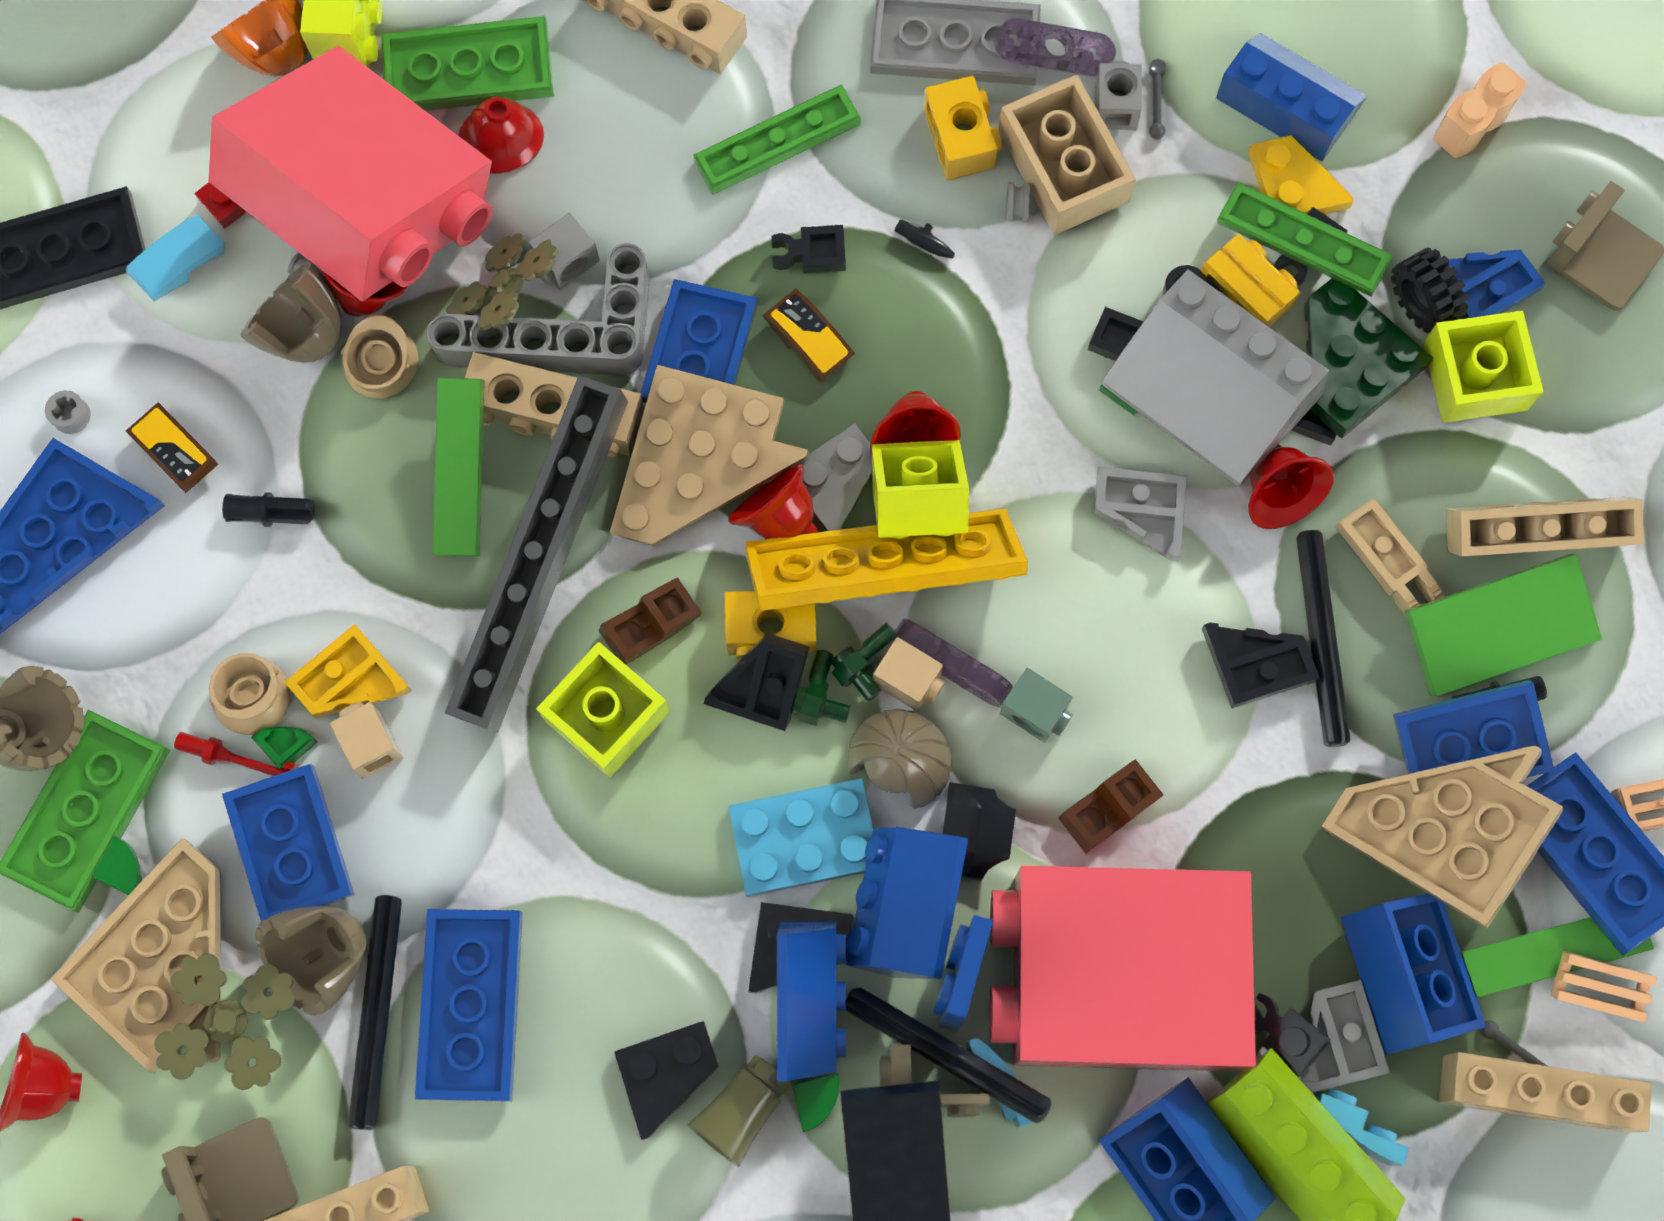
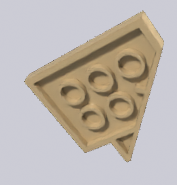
[610,365,809,546]
[1321,745,1563,929]
[50,838,221,1073]

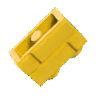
[1201,234,1301,328]

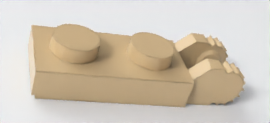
[1335,498,1445,616]

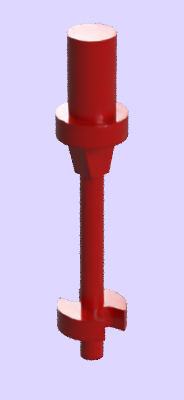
[174,732,298,776]

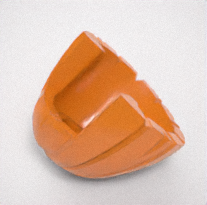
[211,0,308,76]

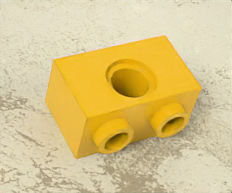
[924,75,1002,181]
[725,591,817,660]

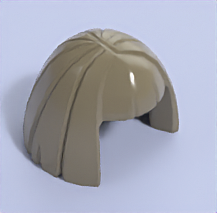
[241,261,341,363]
[0,666,84,771]
[848,709,952,809]
[255,906,366,1016]

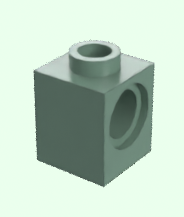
[999,667,1074,743]

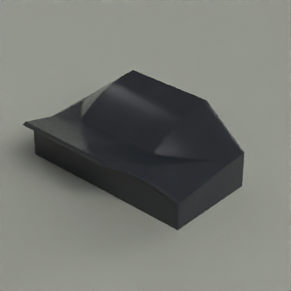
[942,782,1016,881]

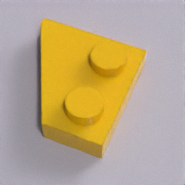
[1248,135,1353,214]
[284,624,412,719]

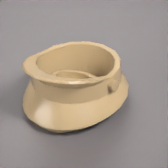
[341,315,419,399]
[209,653,291,735]

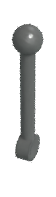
[1148,59,1166,139]
[1480,1020,1547,1066]

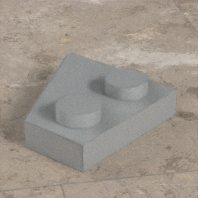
[797,424,872,531]
[1093,467,1187,562]
[1300,980,1390,1093]

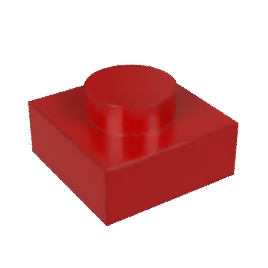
[194,182,247,229]

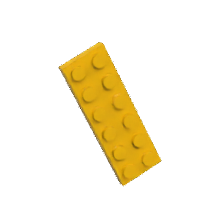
[745,508,1028,611]

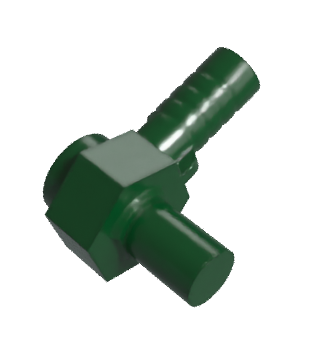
[831,622,898,702]
[792,650,851,726]

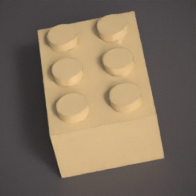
[998,74,1136,235]

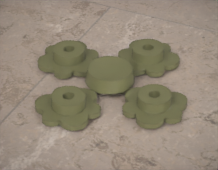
[446,233,559,331]
[155,953,296,1090]

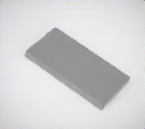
[870,0,1041,85]

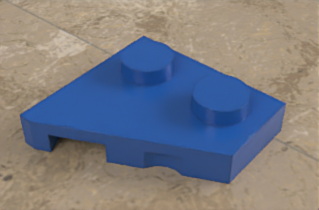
[1440,249,1546,319]

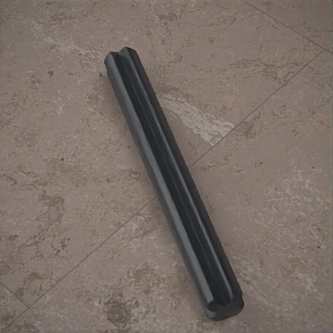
[1296,530,1350,747]
[348,895,402,1130]
[846,987,1052,1123]

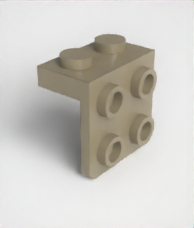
[1546,181,1664,311]
[880,1045,990,1117]
[161,1117,299,1221]

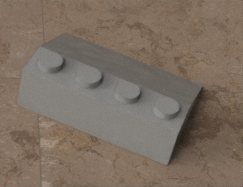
[1101,269,1330,487]

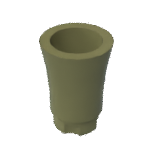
[687,1055,791,1167]

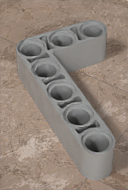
[426,243,650,375]

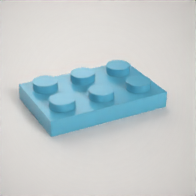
[728,778,873,897]

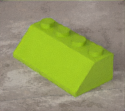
[1207,1048,1406,1221]

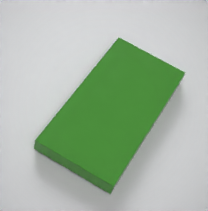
[381,16,554,111]
[1405,554,1602,697]
[0,709,171,913]

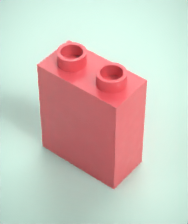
[208,45,492,302]
[989,865,1256,1072]

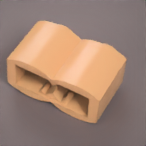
[1433,63,1526,159]

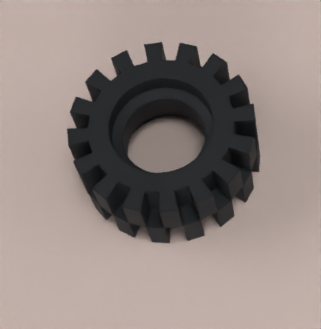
[1391,248,1468,333]

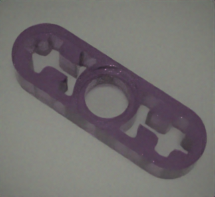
[994,18,1116,76]
[891,619,1013,707]

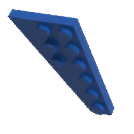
[0,438,165,634]

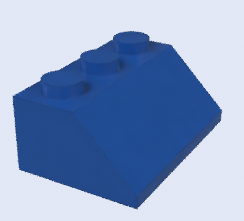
[1216,33,1367,162]
[846,827,968,980]
[1340,893,1486,1055]
[777,922,846,1081]
[1099,1077,1276,1221]

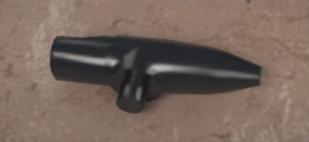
[894,219,955,259]

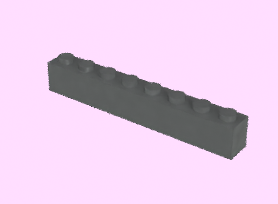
[445,375,629,733]

